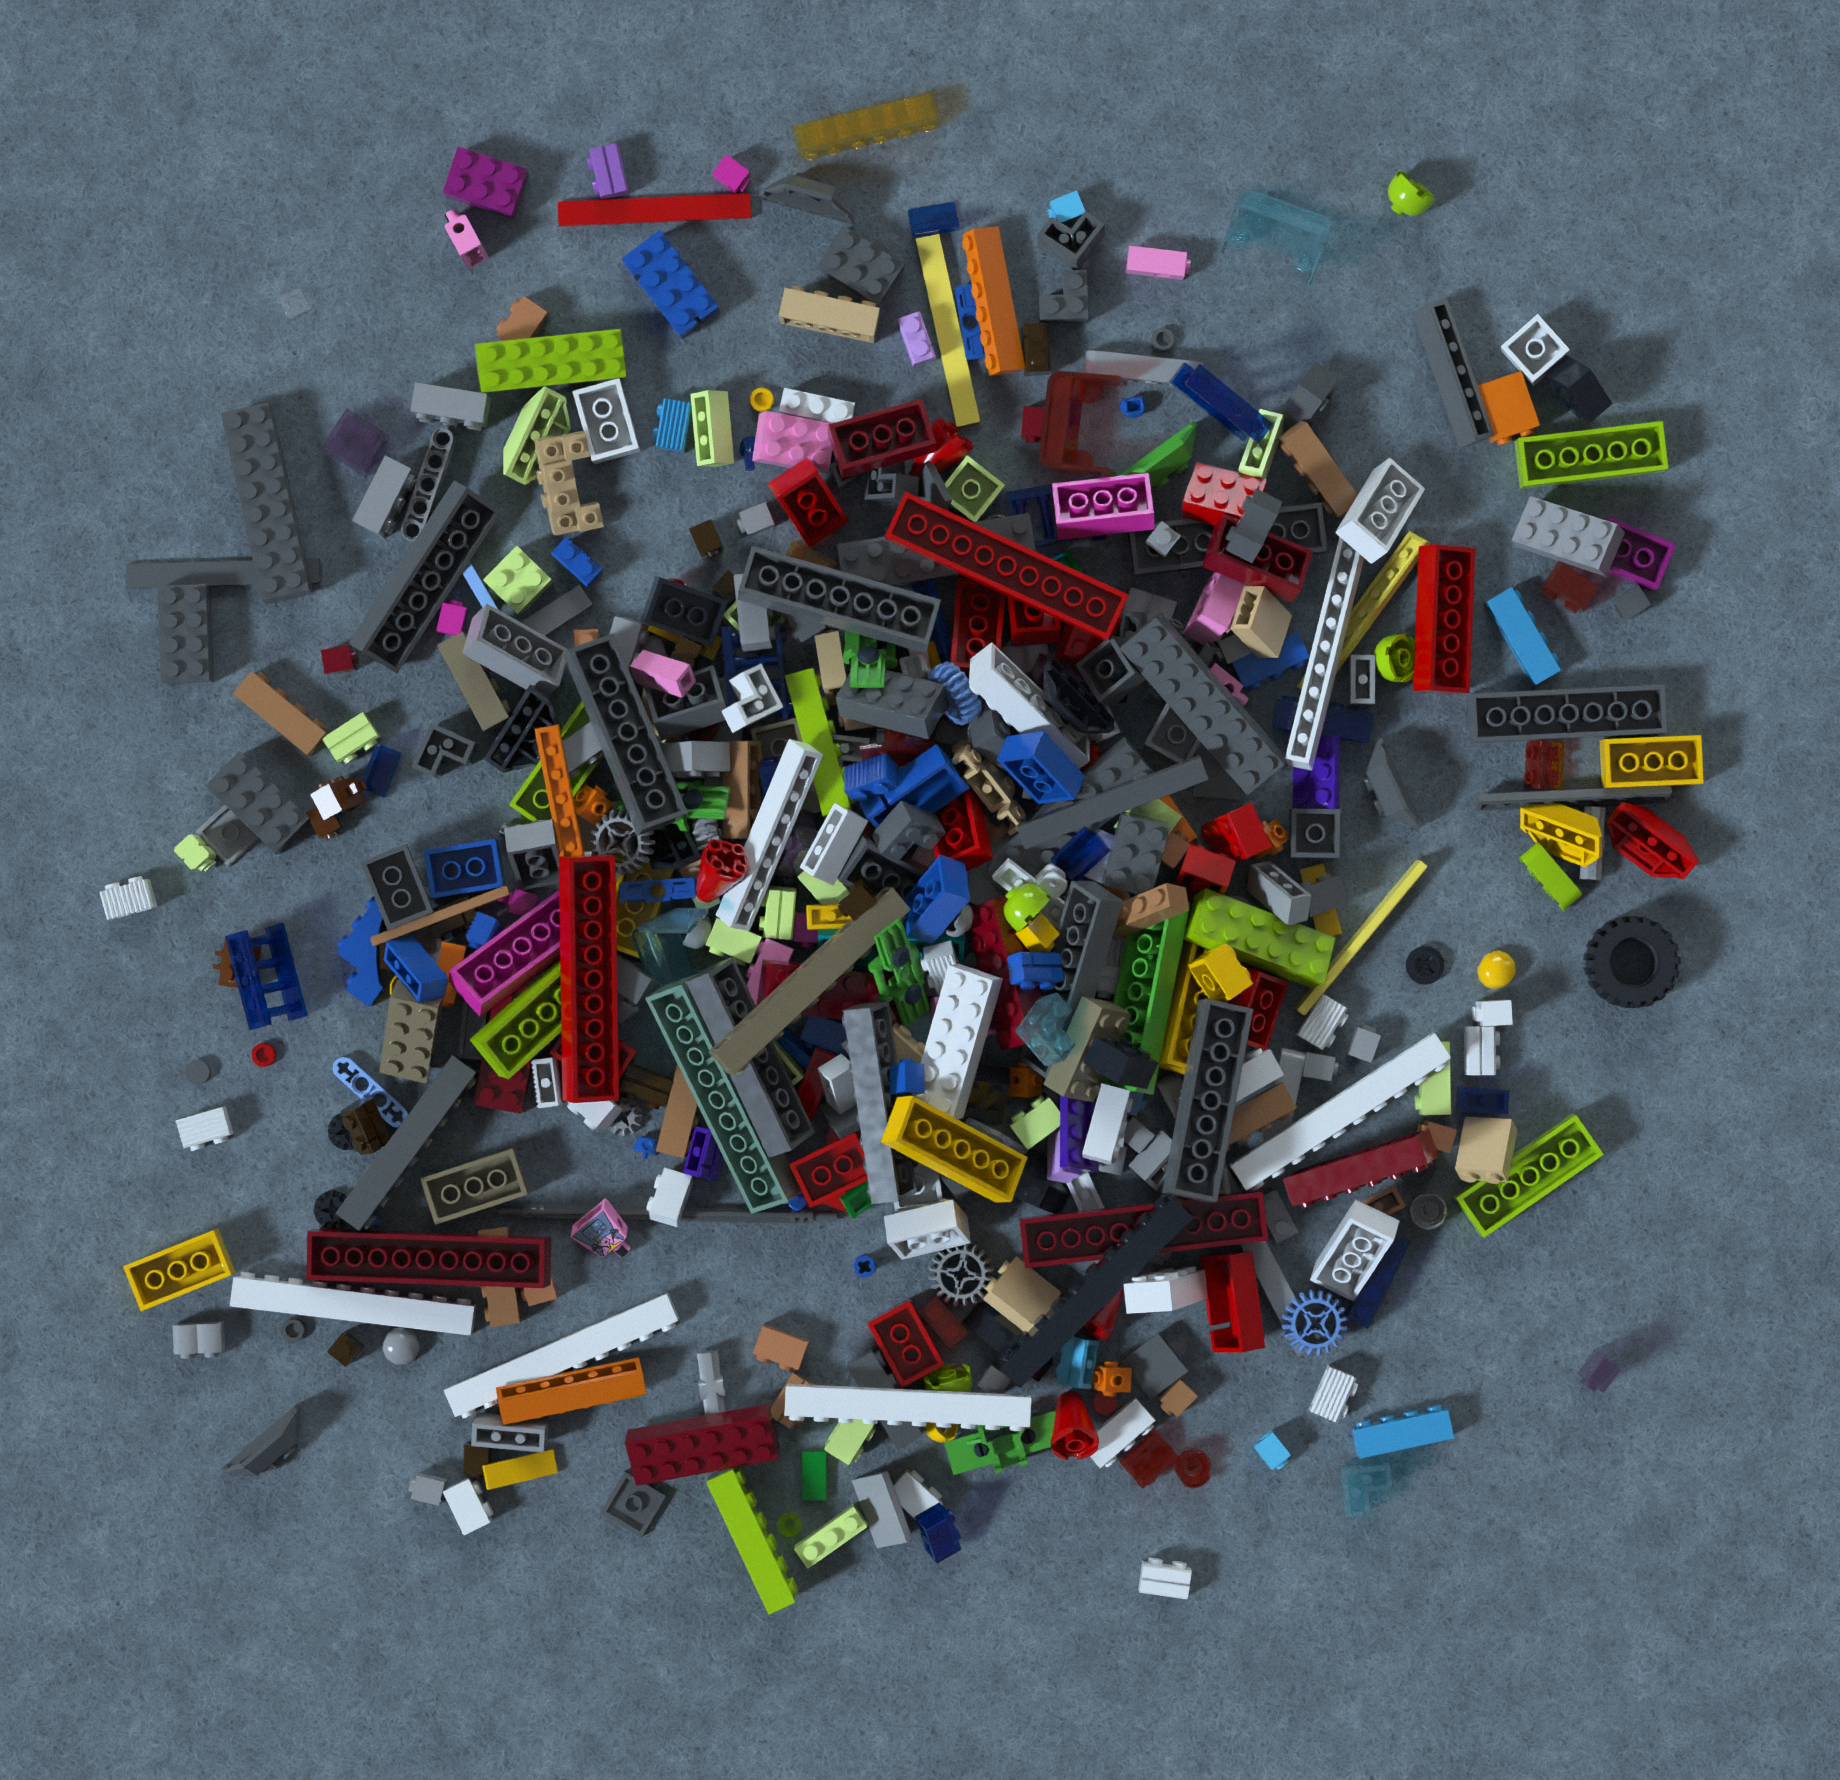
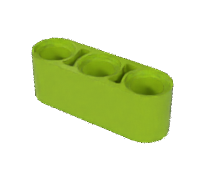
[1518,842,1582,911]

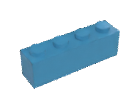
[1484,587,1561,686]
[1351,1405,1454,1459]

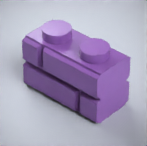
[586,143,630,200]

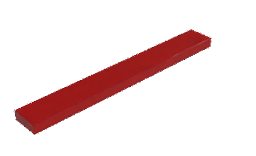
[558,193,751,227]

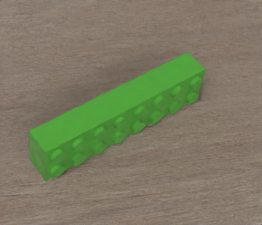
[1102,893,1190,1095]

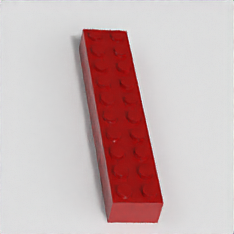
[885,491,1128,642]
[559,854,619,1103]

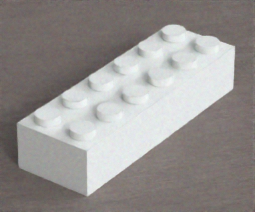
[969,642,1090,769]
[914,964,1003,1119]

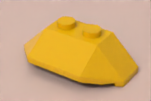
[1520,803,1602,867]

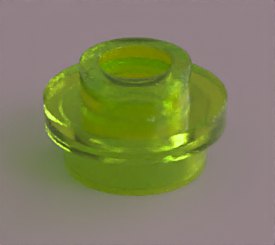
[777,1512,802,1537]

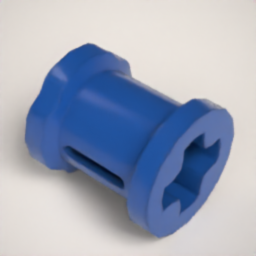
[854,1255,875,1278]

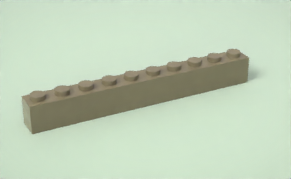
[708,887,911,1075]

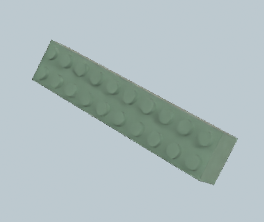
[645,974,802,1214]

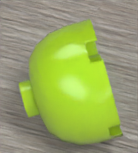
[1388,170,1436,216]
[1374,634,1415,682]
[1004,884,1051,932]
[923,1363,973,1392]

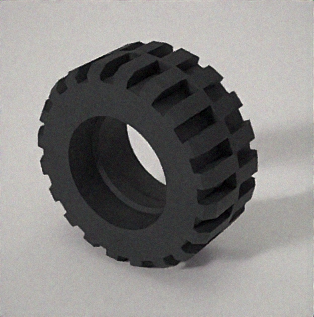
[1583,916,1681,1008]

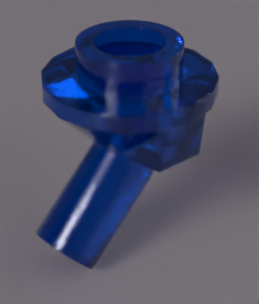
[739,437,755,471]

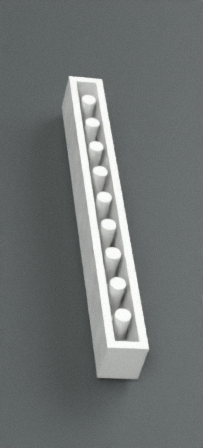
[1285,537,1364,770]
[1229,1033,1451,1192]
[230,1272,477,1335]
[444,1292,679,1418]
[784,1384,1031,1431]

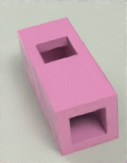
[1126,246,1191,280]
[630,650,696,698]

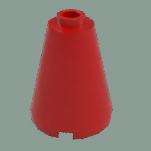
[1051,1391,1099,1460]

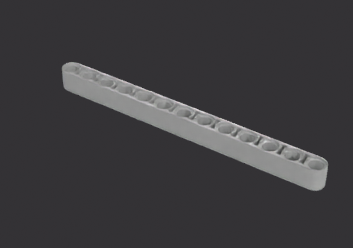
[1156,1071,1318,1358]

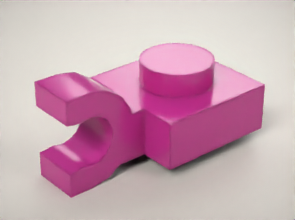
[498,888,538,916]

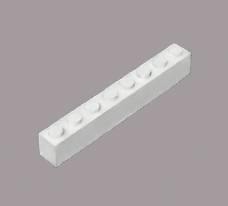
[716,739,823,931]

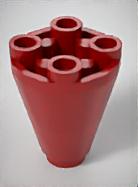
[909,417,975,477]
[696,839,749,903]
[1082,1287,1124,1340]

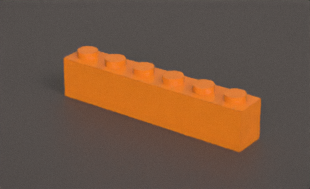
[962,226,1025,376]
[496,1357,646,1425]

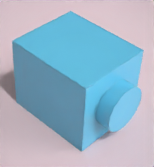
[1047,190,1085,225]
[1252,1430,1291,1470]

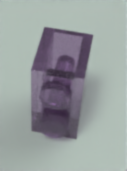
[1577,1350,1621,1393]

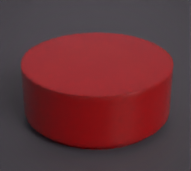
[251,1043,277,1067]
[1092,1391,1117,1415]

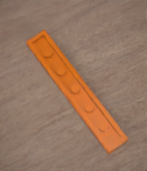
[535,724,585,856]

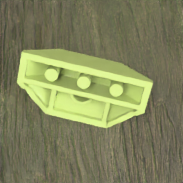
[503,386,571,485]

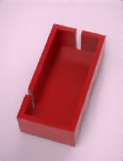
[1200,1251,1265,1353]

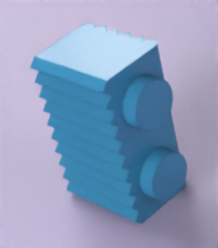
[652,398,692,453]

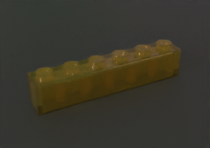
[792,92,940,161]

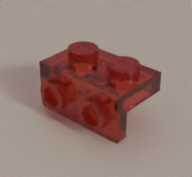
[1524,741,1564,791]
[1119,1429,1179,1489]

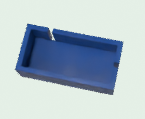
[621,230,720,340]
[859,744,970,829]

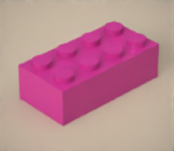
[1052,473,1155,540]

